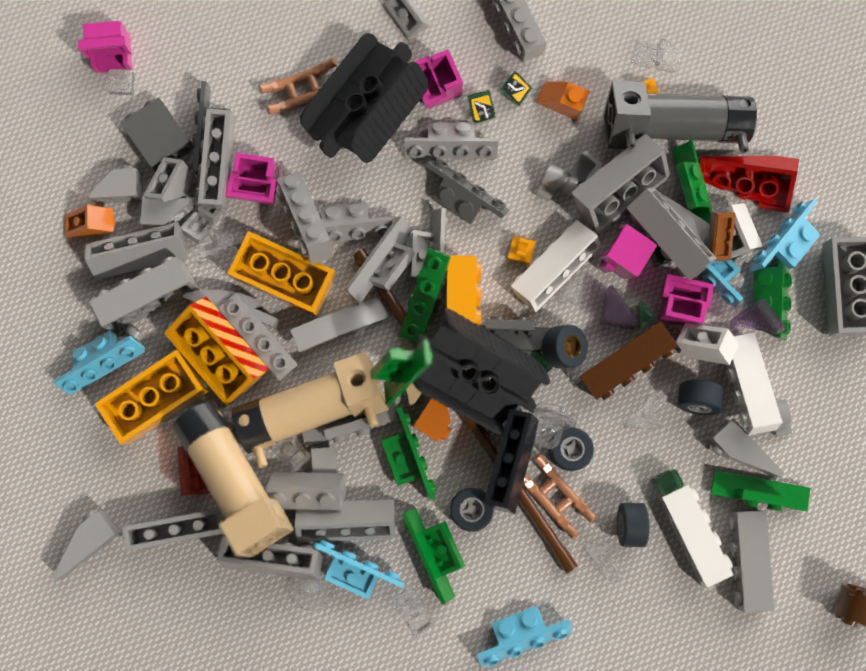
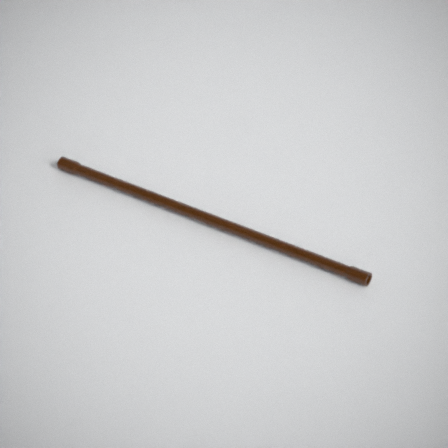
[353,248,578,574]

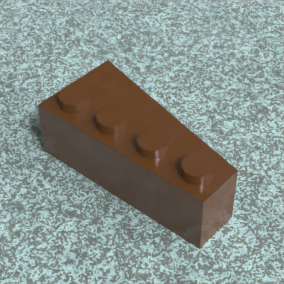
[580,321,678,401]

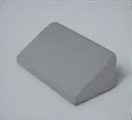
[383,0,430,39]

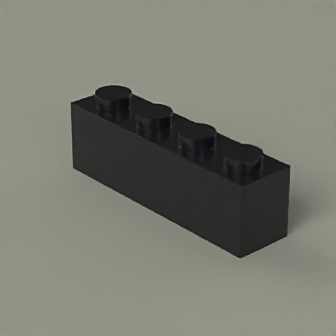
[484,409,540,514]

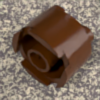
[834,583,866,627]

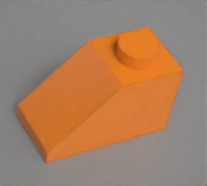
[536,81,590,121]
[65,205,115,238]
[413,399,452,443]

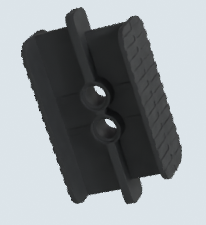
[300,33,428,163]
[413,309,550,435]

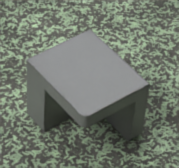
[568,150,605,184]

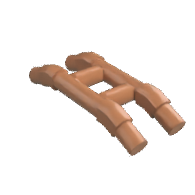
[258,57,338,115]
[523,453,597,540]

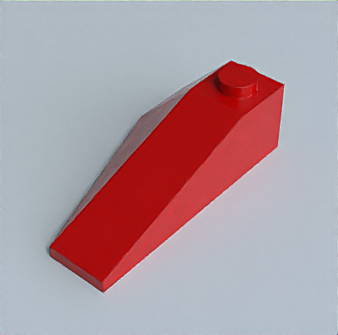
[700,156,799,213]

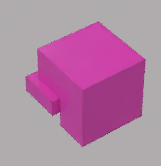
[78,21,133,73]
[414,49,463,109]
[226,153,279,205]
[598,224,657,279]
[658,274,714,327]

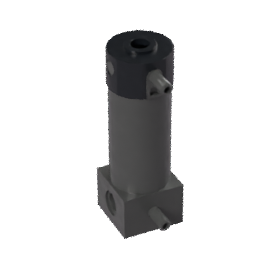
[603,80,757,153]

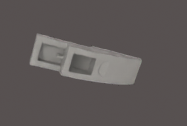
[183,289,280,330]

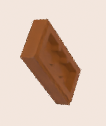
[708,212,736,261]

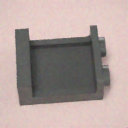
[120,97,195,172]

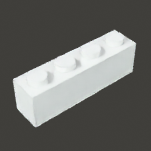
[511,220,601,312]
[727,333,782,435]
[658,485,733,588]

